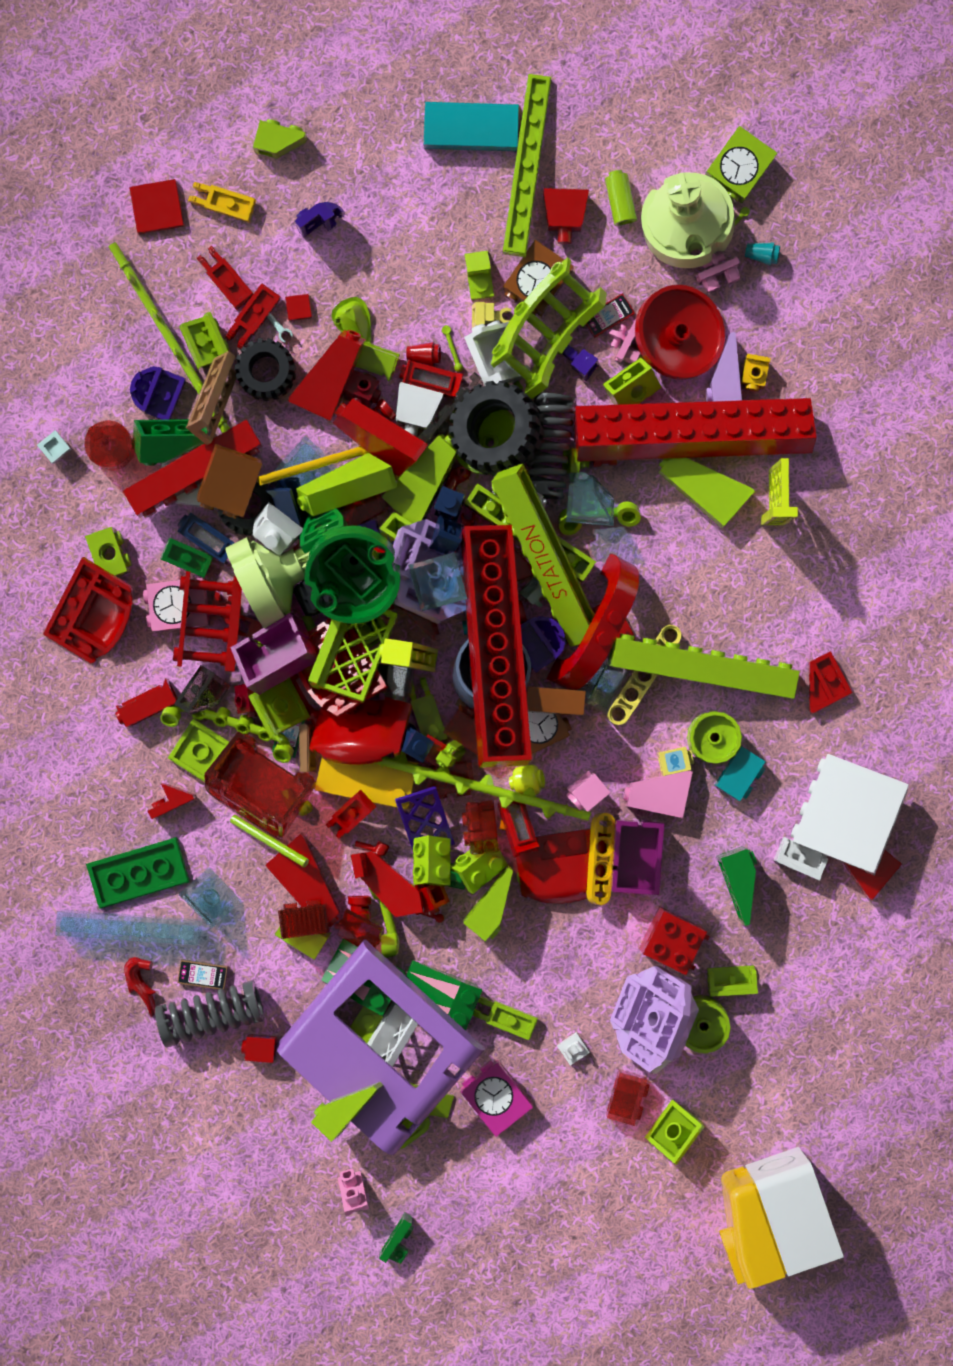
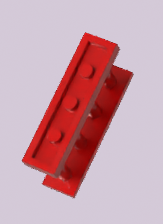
[173,571,242,672]

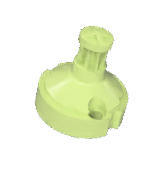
[641,172,735,268]
[226,537,309,628]

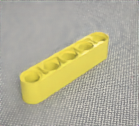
[607,625,681,725]

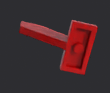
[351,851,424,917]

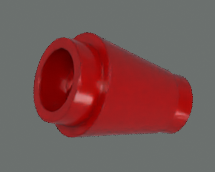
[406,342,441,365]

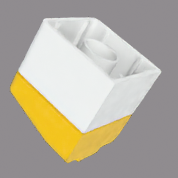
[719,1147,844,1289]

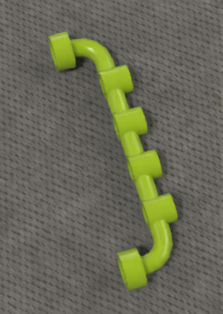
[160,700,294,763]

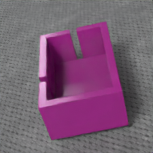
[230,612,318,695]
[611,819,664,895]

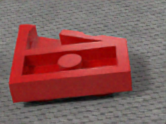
[808,651,852,714]

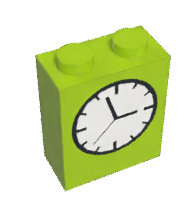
[705,126,777,203]

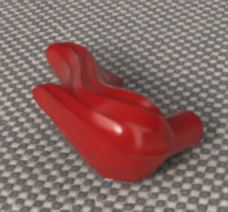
[124,957,156,1018]

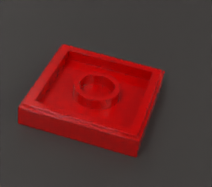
[129,179,184,235]

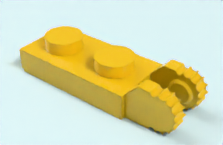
[188,182,257,223]

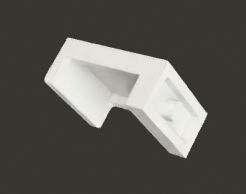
[464,320,530,386]

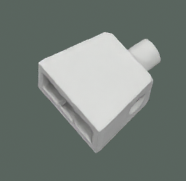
[396,382,444,437]
[253,502,303,555]

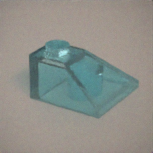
[566,472,614,526]
[408,552,468,611]

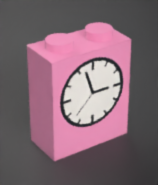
[143,578,211,632]

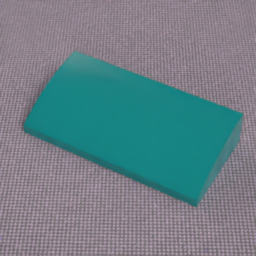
[423,102,519,152]

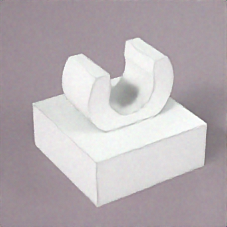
[557,1032,590,1066]

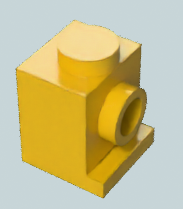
[740,354,771,391]

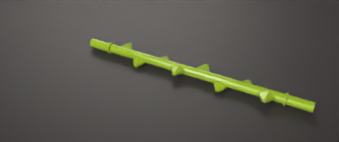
[108,242,230,433]
[375,751,591,821]

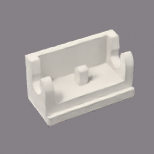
[774,837,828,881]

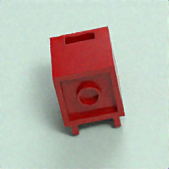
[639,906,710,975]

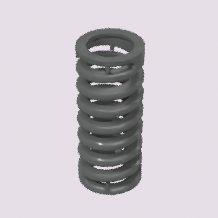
[526,393,576,499]
[155,980,264,1048]

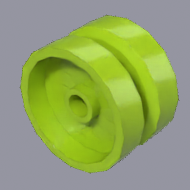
[686,711,742,764]
[685,995,731,1054]

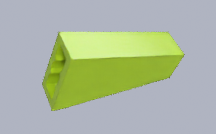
[382,435,458,524]
[296,453,397,516]
[659,458,755,528]

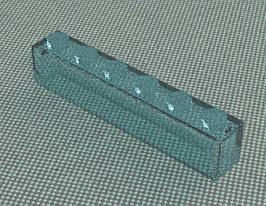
[55,910,202,945]

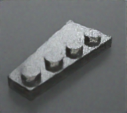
[418,372,484,452]

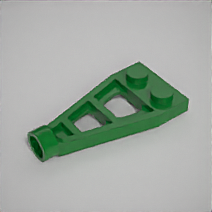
[300,508,347,554]

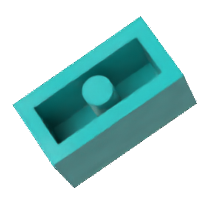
[714,746,766,801]

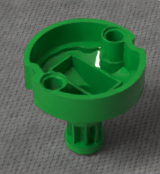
[304,526,401,624]

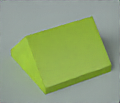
[644,1100,705,1165]

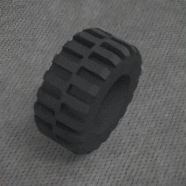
[449,381,545,477]

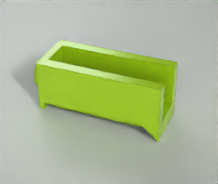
[355,342,400,381]

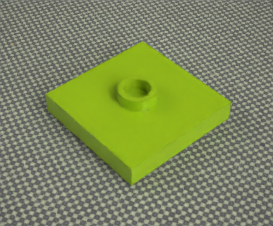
[248,678,310,738]
[168,719,233,784]

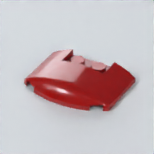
[43,557,133,664]
[298,618,387,717]
[309,697,412,765]
[516,826,607,904]

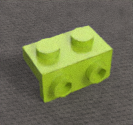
[179,312,229,370]
[413,835,451,886]
[450,838,508,894]

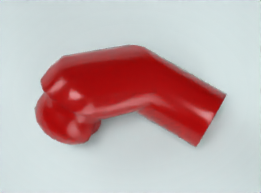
[444,465,471,491]

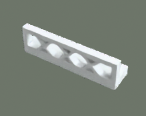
[367,1001,418,1067]

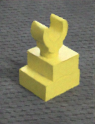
[472,302,511,328]

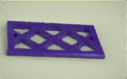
[395,786,455,850]

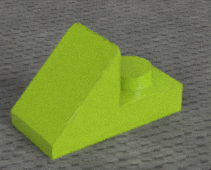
[464,251,494,300]

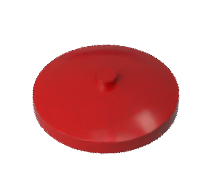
[635,285,725,380]

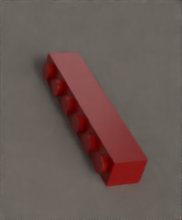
[123,419,263,518]

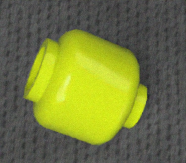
[509,764,545,795]

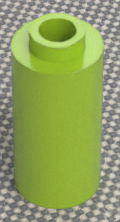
[605,170,637,226]

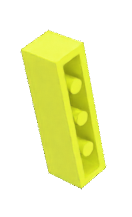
[379,639,438,672]

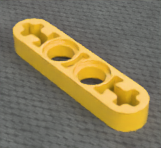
[587,813,615,905]

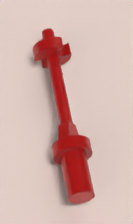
[290,674,319,728]

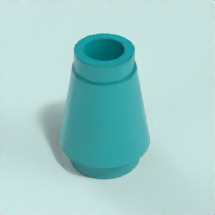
[745,242,780,266]

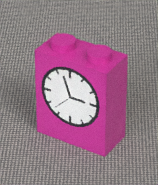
[461,1059,533,1137]

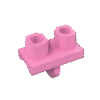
[696,254,740,294]
[609,319,640,364]
[338,1169,369,1216]

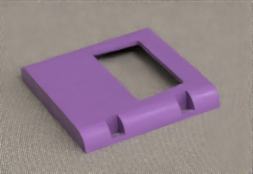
[275,939,485,1155]

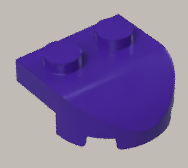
[294,202,345,238]
[130,366,187,420]
[521,616,565,673]

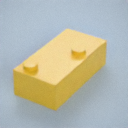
[315,756,418,810]

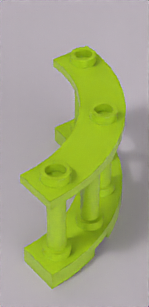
[491,257,607,399]

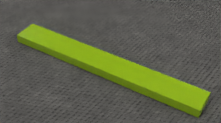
[502,74,551,257]

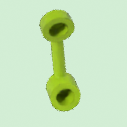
[558,501,641,535]
[368,887,400,958]

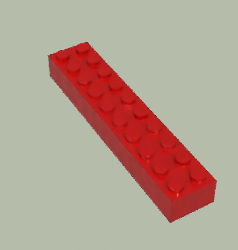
[574,398,817,462]
[461,525,532,768]

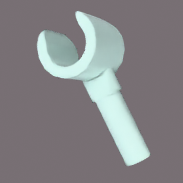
[267,314,293,343]

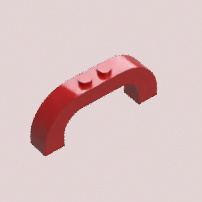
[546,553,639,690]

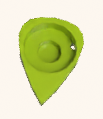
[331,297,371,343]

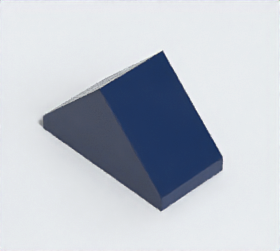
[429,515,462,556]

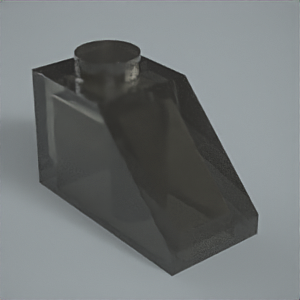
[174,665,231,715]

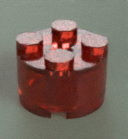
[84,420,135,471]

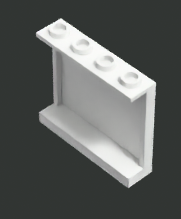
[791,754,909,876]

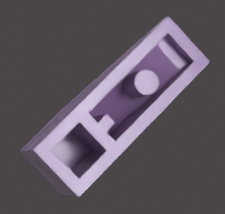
[706,332,742,402]

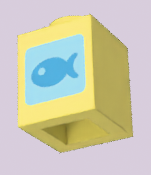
[657,747,694,776]

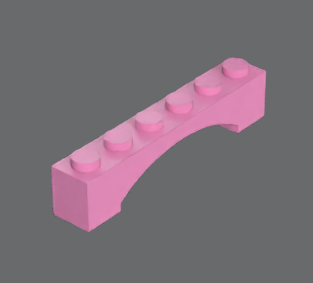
[566,770,611,812]

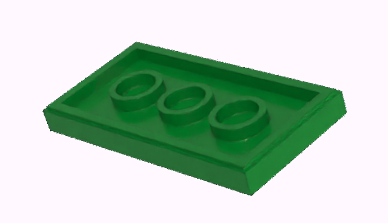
[86,837,190,909]

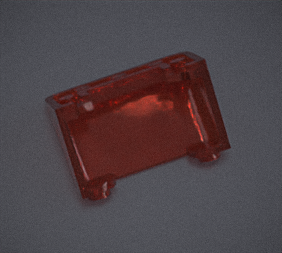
[204,731,316,840]

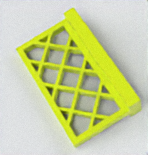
[761,458,798,525]

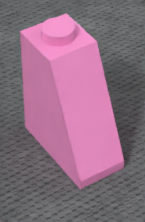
[623,771,692,818]

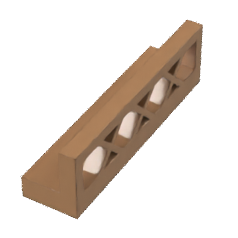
[186,351,237,445]

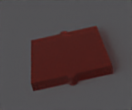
[337,909,383,949]

